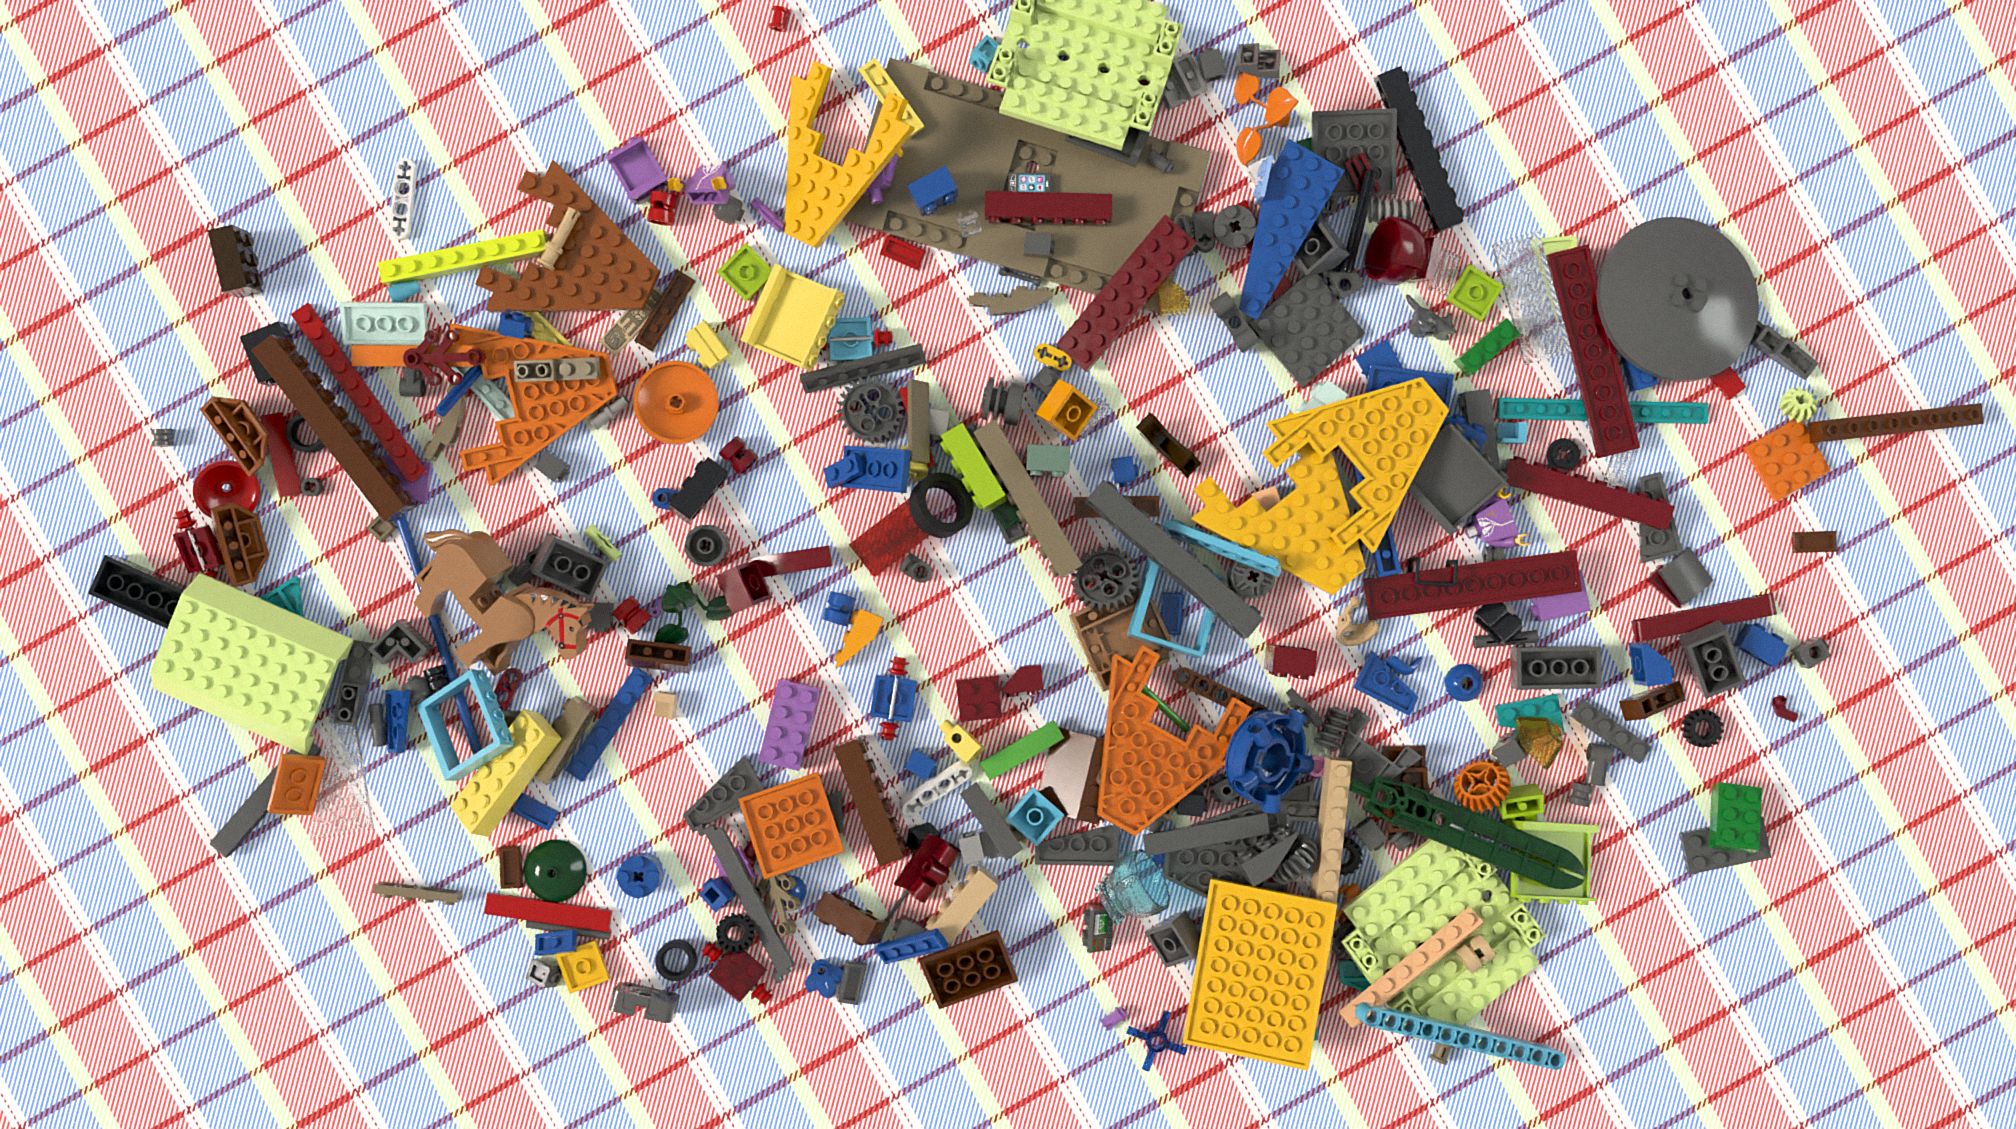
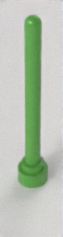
[1141,685,1190,732]

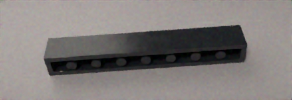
[1374,66,1464,234]

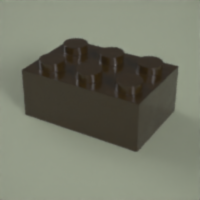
[207,225,264,298]

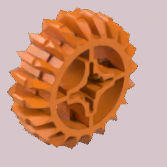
[1453,758,1512,813]

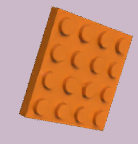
[738,772,845,880]

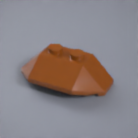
[200,396,269,477]
[211,502,269,587]

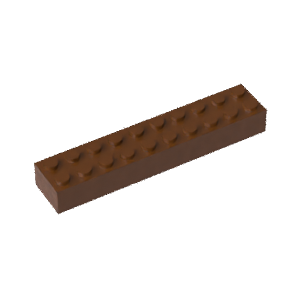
[251,335,416,522]

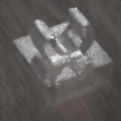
[957,209,982,238]

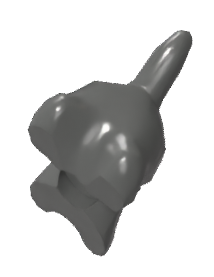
[1406,294,1456,341]

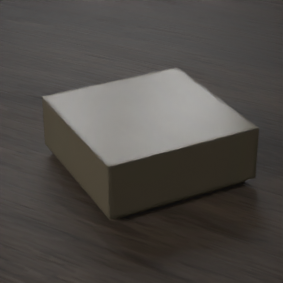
[366,515,398,543]

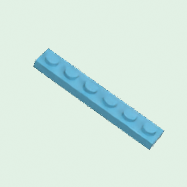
[1162,519,1282,577]

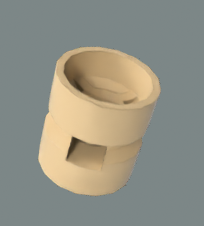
[1455,934,1496,974]

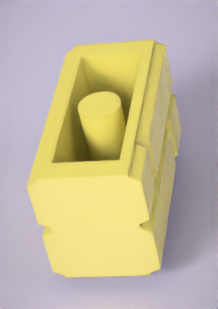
[685,320,732,370]

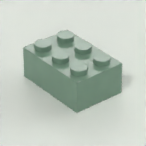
[1026,444,1070,478]

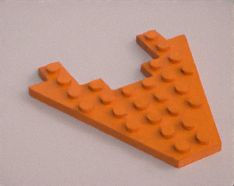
[449,324,619,486]
[1097,645,1252,836]

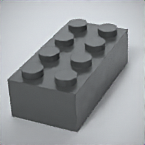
[1510,645,1602,690]

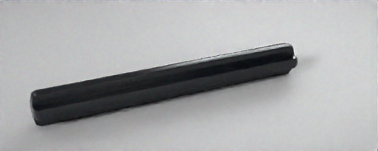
[1341,169,1378,273]

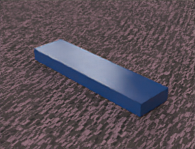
[874,928,949,964]

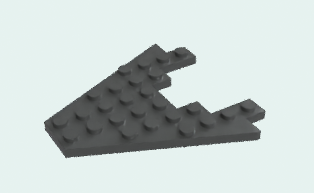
[1163,780,1320,899]

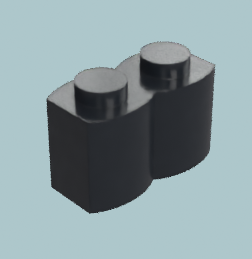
[1473,602,1523,647]

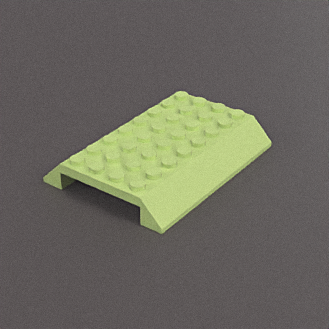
[150,573,355,755]

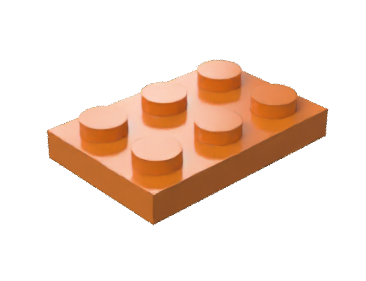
[267,754,326,815]

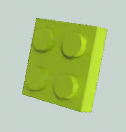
[716,243,772,302]
[1445,264,1504,322]

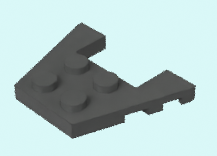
[1338,707,1422,785]

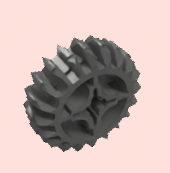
[1271,834,1320,885]

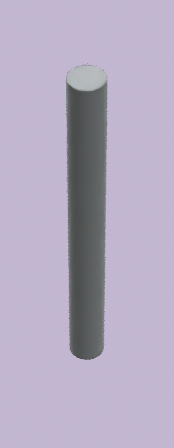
[526,920,610,940]

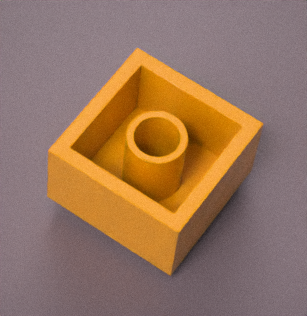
[1035,379,1098,441]

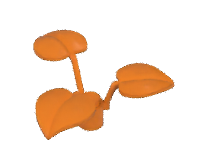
[1234,72,1299,166]

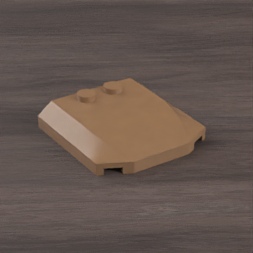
[1069,585,1171,692]

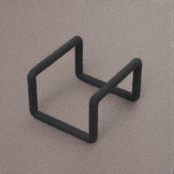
[1408,557,1458,587]

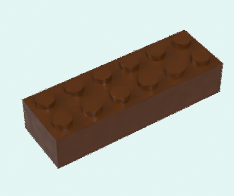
[833,735,907,867]

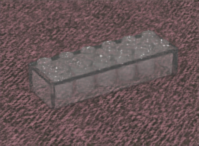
[1492,230,1571,366]

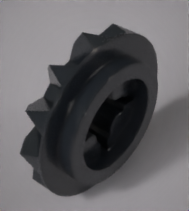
[1546,438,1580,471]

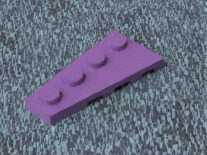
[376,454,433,504]

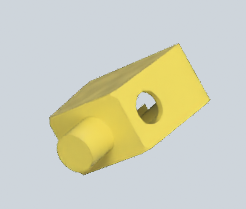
[939,719,986,763]

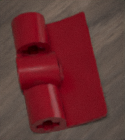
[894,833,961,903]

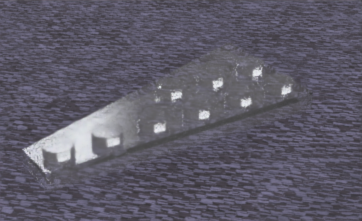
[310,709,374,841]

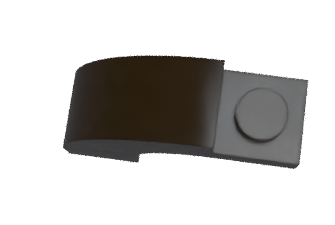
[1136,412,1202,478]

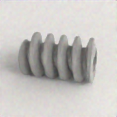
[1367,197,1413,224]

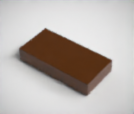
[1792,531,1837,553]
[499,845,523,889]

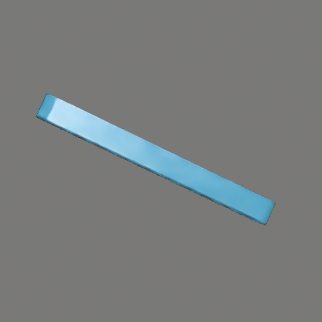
[1355,1002,1566,1070]

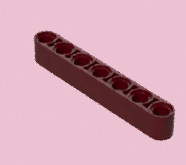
[1631,593,1777,642]

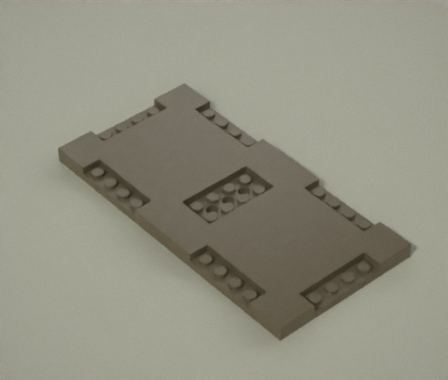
[843,57,1211,315]

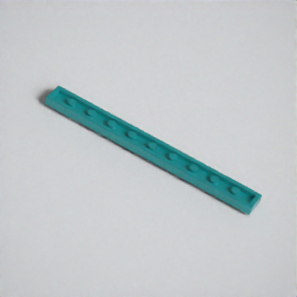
[1497,398,1708,424]

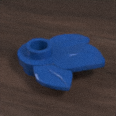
[805,959,843,999]

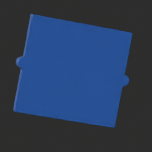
[1355,339,1403,379]

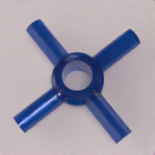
[1126,1010,1187,1072]

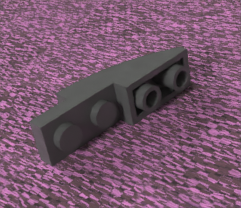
[333,640,374,726]

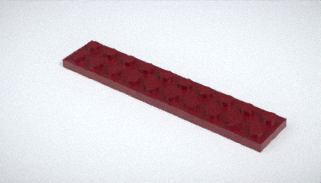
[1546,244,1640,459]
[1363,550,1582,620]

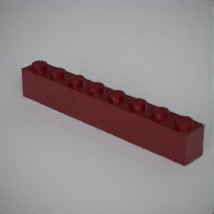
[1503,456,1675,530]

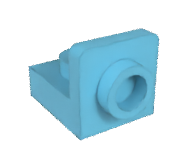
[968,34,1000,74]

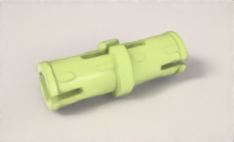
[583,524,622,563]

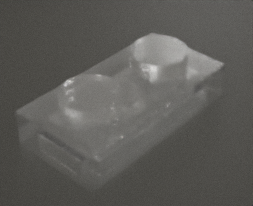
[1603,449,1637,488]

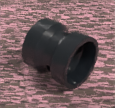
[423,665,450,690]

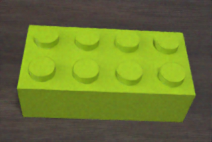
[940,423,1007,513]

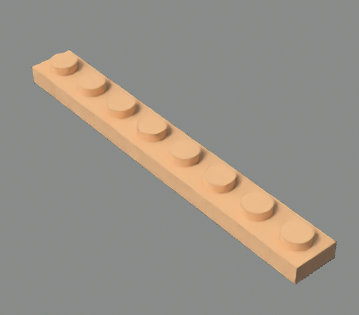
[1338,907,1484,1030]

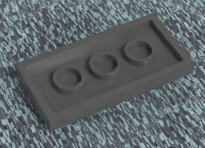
[1679,816,1772,875]

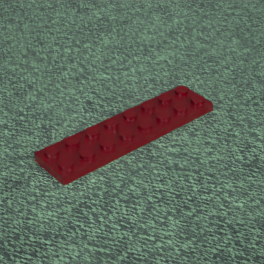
[1056,215,1197,372]

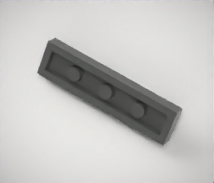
[1570,699,1652,764]

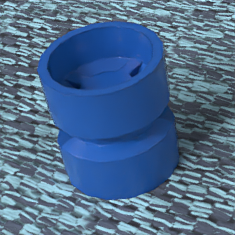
[822,591,856,627]

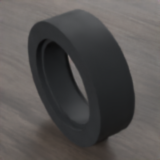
[909,472,974,538]

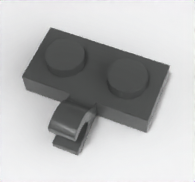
[1286,688,1323,728]

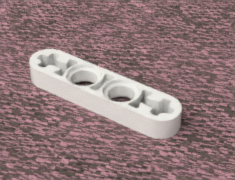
[389,158,417,241]
[899,761,972,816]

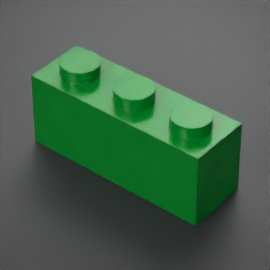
[1453,318,1521,377]

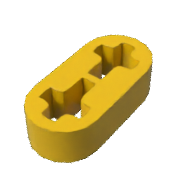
[1034,343,1072,372]

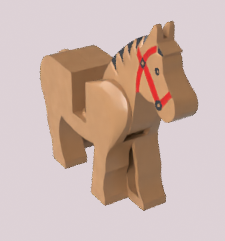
[413,529,594,676]

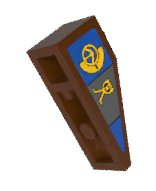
[1619,681,1686,721]

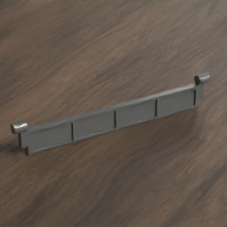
[696,823,795,983]

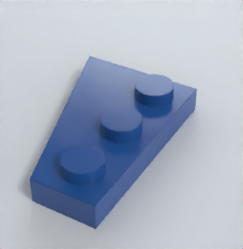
[1352,650,1419,716]
[385,689,411,753]

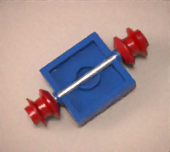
[870,656,918,741]

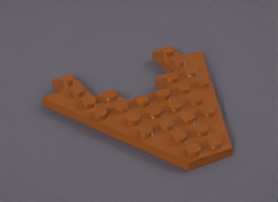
[475,160,661,313]

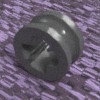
[1321,197,1337,215]
[301,478,323,497]

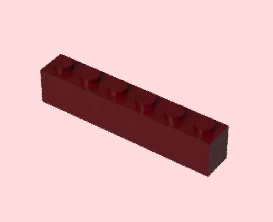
[985,191,1112,226]

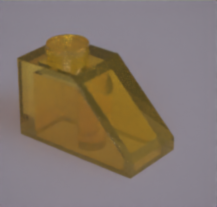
[1157,277,1190,317]

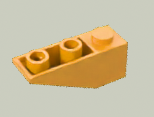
[834,608,884,668]

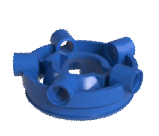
[1225,709,1314,813]

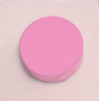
[1309,755,1325,777]

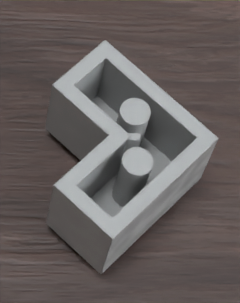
[958,829,1002,866]

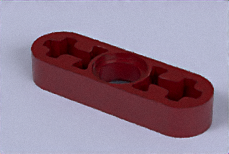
[483,668,523,721]

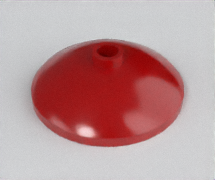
[193,460,261,518]

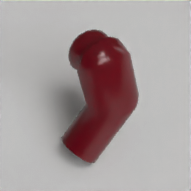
[1771,695,1798,722]

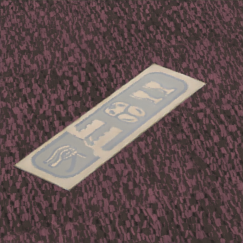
[599,286,663,357]

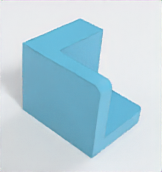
[1496,422,1527,444]

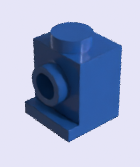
[499,309,534,339]
[699,877,737,913]

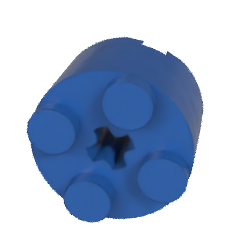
[617,853,663,899]

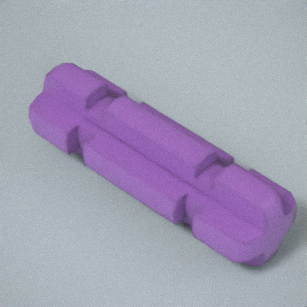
[750,197,785,232]

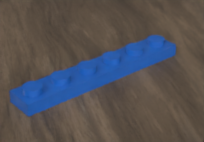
[565,667,653,782]

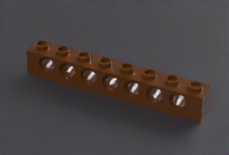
[1808,403,1984,444]

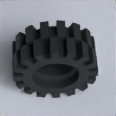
[1681,709,1724,748]
[1340,836,1363,876]
[716,913,755,954]

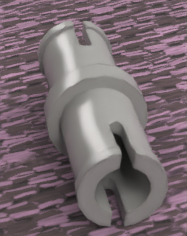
[589,394,631,430]

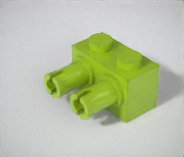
[1496,783,1544,827]

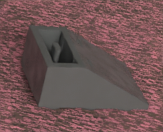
[1234,826,1298,887]

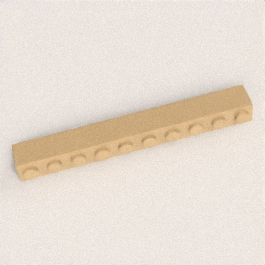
[1310,756,1352,971]

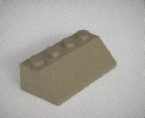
[535,696,598,785]

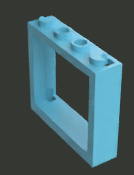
[1127,559,1225,659]
[417,669,515,781]

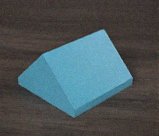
[1005,787,1065,846]

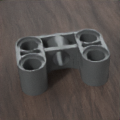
[1209,291,1261,353]

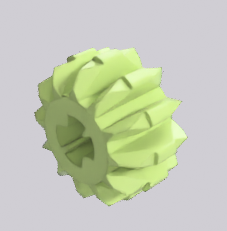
[1779,386,1818,423]

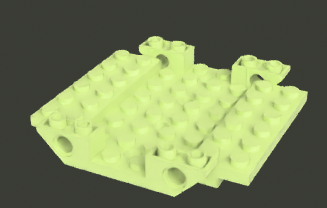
[986,0,1184,150]
[1341,839,1547,1041]

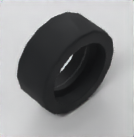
[286,414,325,453]
[655,939,697,981]

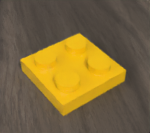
[555,939,611,994]

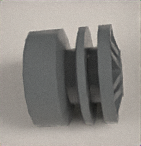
[981,376,1025,426]
[1227,560,1275,599]

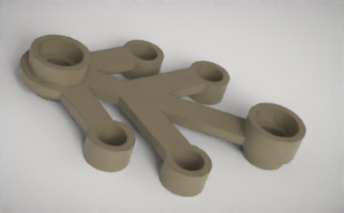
[755,873,801,937]

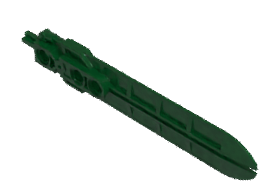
[1349,776,1586,890]

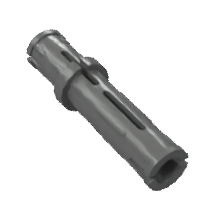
[1473,630,1539,649]

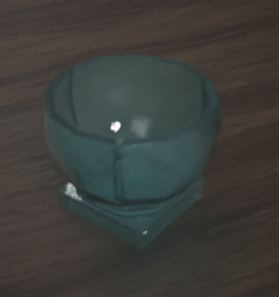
[1094,849,1170,925]

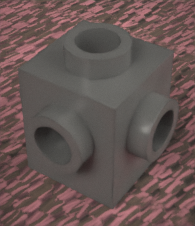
[1209,773,1239,805]

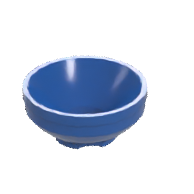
[1445,664,1483,702]

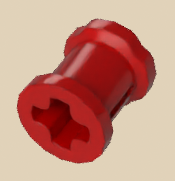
[768,5,791,32]

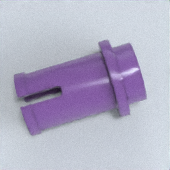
[1101,1006,1128,1031]

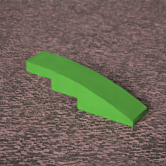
[979,720,1064,780]

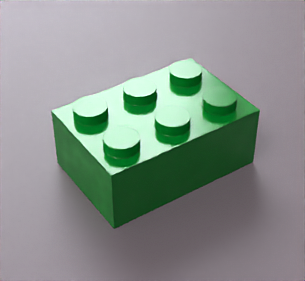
[1708,782,1762,854]

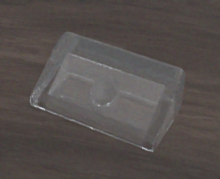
[1428,248,1461,296]
[1079,397,1111,438]

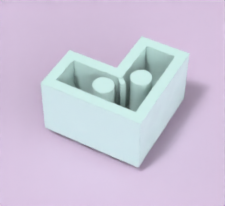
[1297,380,1348,412]

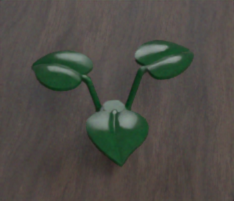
[654,582,734,645]

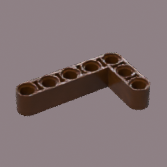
[1173,667,1268,717]

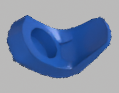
[1386,655,1422,676]

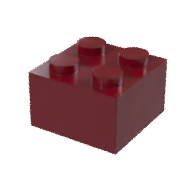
[716,560,773,614]
[956,674,1002,722]

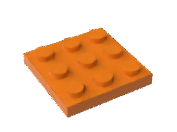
[1743,419,1831,502]

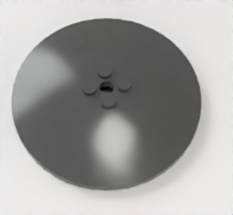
[1597,217,1759,382]

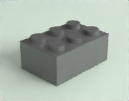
[529,533,610,600]
[1678,620,1746,699]

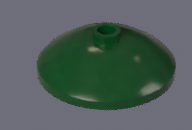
[524,839,587,902]

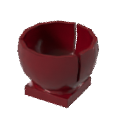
[1364,216,1441,286]

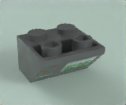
[1082,903,1114,953]

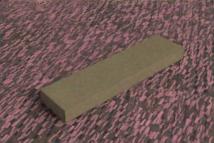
[908,379,930,465]

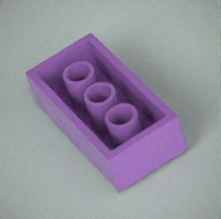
[758,678,821,771]

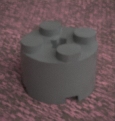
[1214,205,1257,250]
[685,525,730,567]

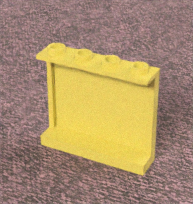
[741,264,845,372]

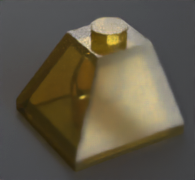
[1515,716,1564,770]

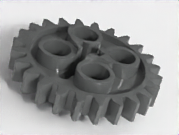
[836,376,905,444]
[1071,546,1140,613]

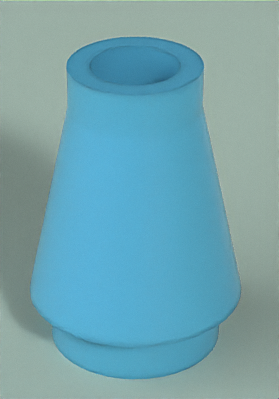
[387,280,421,302]

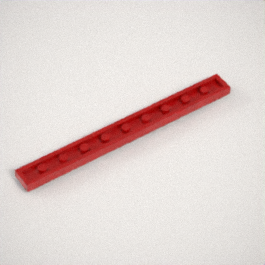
[291,302,429,484]

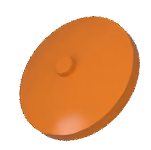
[633,361,719,445]

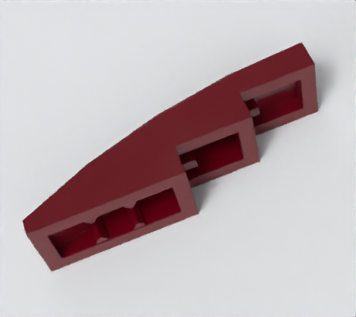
[748,545,833,577]

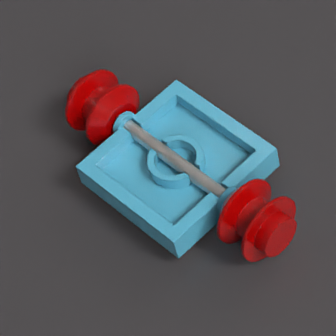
[822,317,893,361]

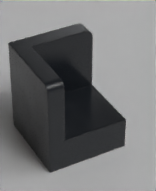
[907,822,941,853]

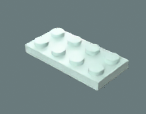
[339,302,428,345]

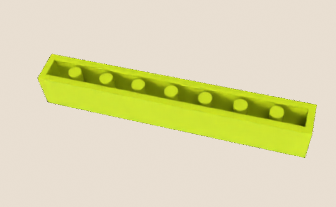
[378,229,550,286]

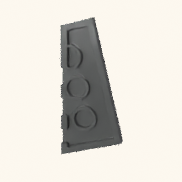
[1638,472,1683,563]

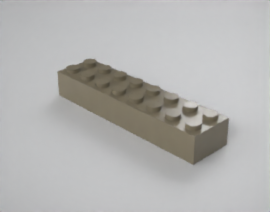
[973,419,1083,580]

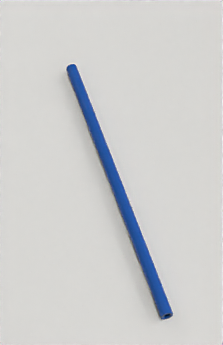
[396,514,482,769]

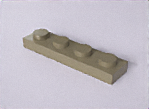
[373,881,463,905]

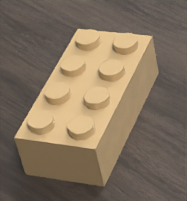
[925,864,999,948]

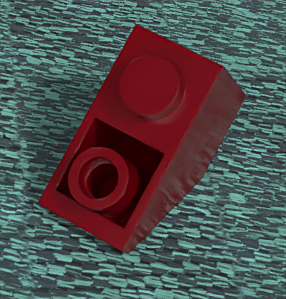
[1001,664,1044,697]

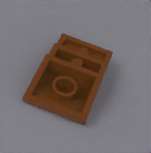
[1382,745,1430,832]

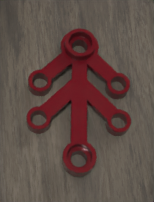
[403,330,486,386]

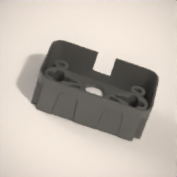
[609,982,680,1023]

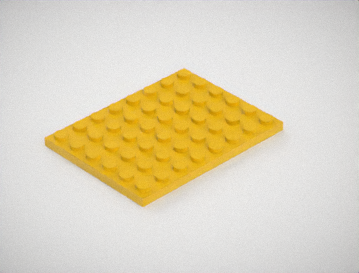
[1183,878,1338,1071]

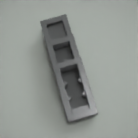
[1750,320,1819,380]
[960,782,1023,861]

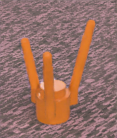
[1335,883,1363,924]

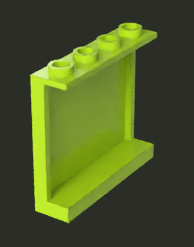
[1510,820,1599,905]

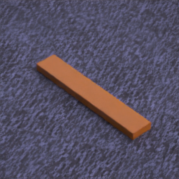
[351,345,476,367]

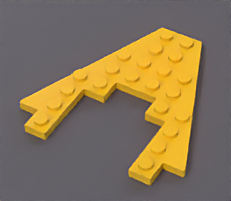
[784,60,915,249]

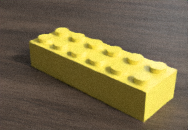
[451,709,562,837]

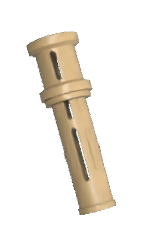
[536,207,580,271]

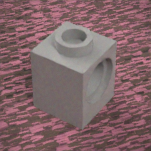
[929,408,951,441]

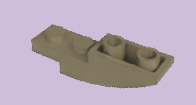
[969,286,1053,316]
[514,357,601,382]
[423,379,467,462]

